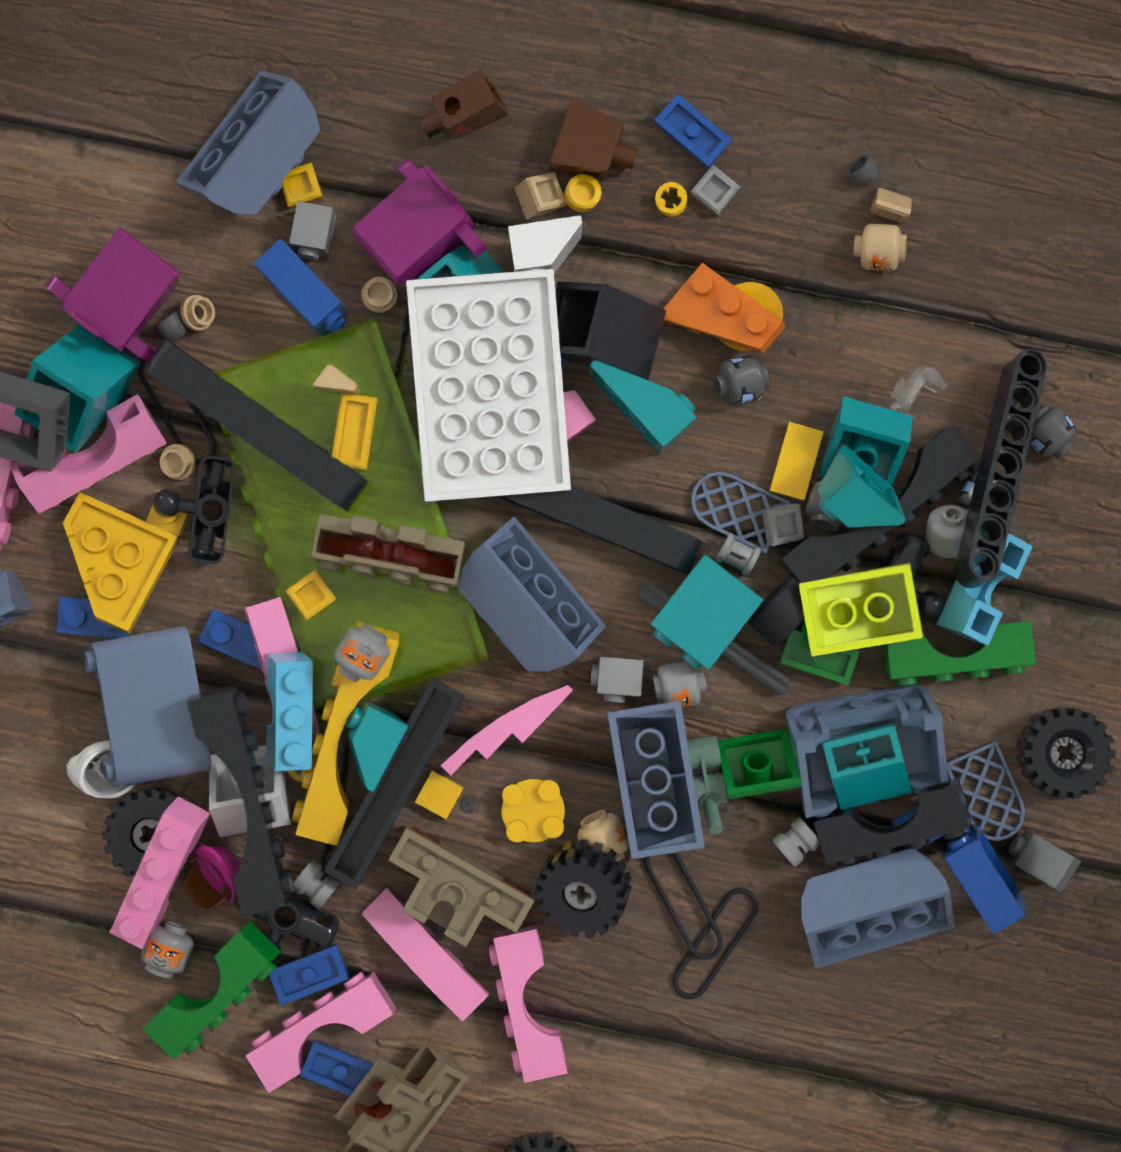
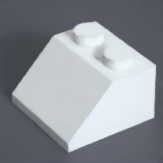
[508,216,582,274]
[209,745,291,837]

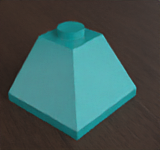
[818,444,906,527]
[346,701,408,792]

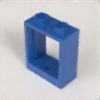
[254,238,349,338]
[945,824,1026,934]

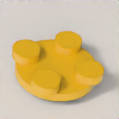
[501,779,565,843]

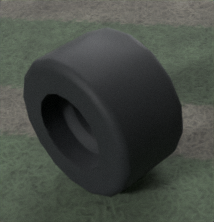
[748,577,805,646]

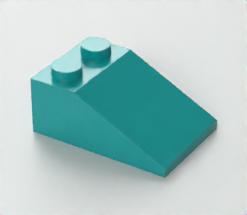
[589,360,696,454]

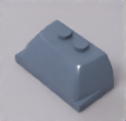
[175,70,320,215]
[458,517,606,672]
[607,700,705,859]
[801,849,955,969]

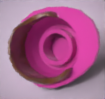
[183,845,241,910]

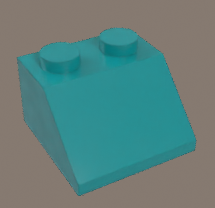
[819,396,913,486]

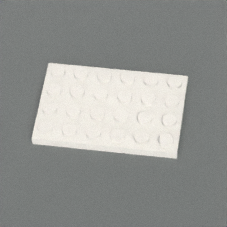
[406,269,571,502]

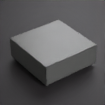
[690,165,740,216]
[762,503,805,546]

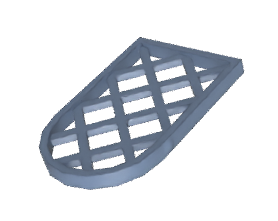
[691,472,790,554]
[947,741,1025,841]

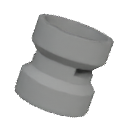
[771,817,821,867]
[293,859,341,910]

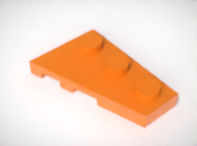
[663,263,786,354]

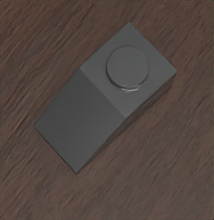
[1007,831,1081,893]

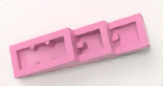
[244,597,321,740]
[441,685,573,775]
[361,887,489,1022]

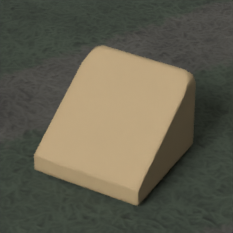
[515,172,567,220]
[870,188,912,224]
[312,364,361,395]

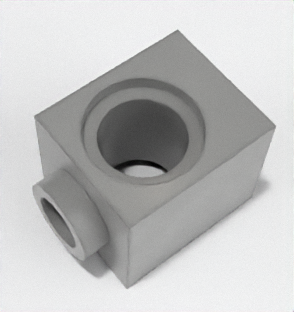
[289,201,337,260]

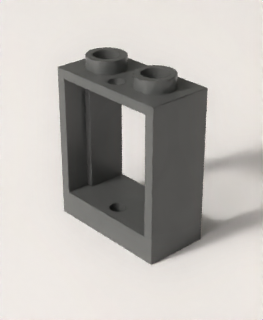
[0,371,70,472]

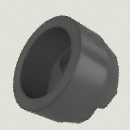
[847,154,879,186]
[155,311,187,342]

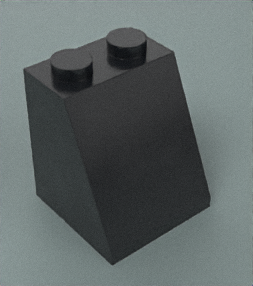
[555,281,666,380]

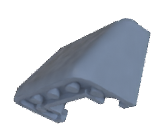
[84,626,211,788]
[786,684,948,818]

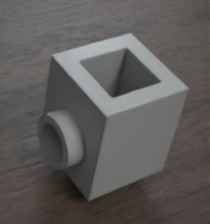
[590,657,644,702]

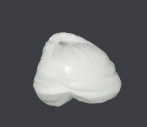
[66,740,137,798]

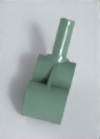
[687,735,728,835]

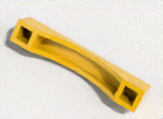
[291,621,400,846]

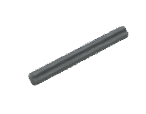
[636,580,791,695]

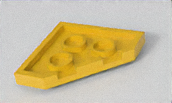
[63,492,179,635]

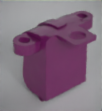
[352,158,487,288]
[44,228,180,363]

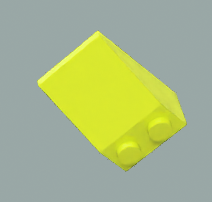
[799,563,923,656]

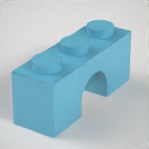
[936,528,1033,646]
[266,652,313,771]

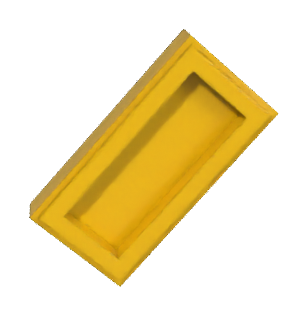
[331,392,378,471]
[769,422,824,501]

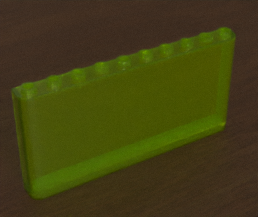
[215,318,490,711]

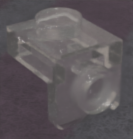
[890,365,948,413]

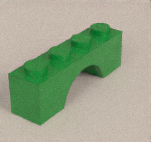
[881,621,1036,686]
[143,921,281,1060]

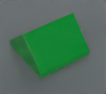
[718,729,802,799]

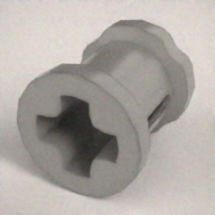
[715,533,762,578]

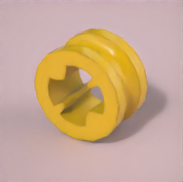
[655,182,687,217]

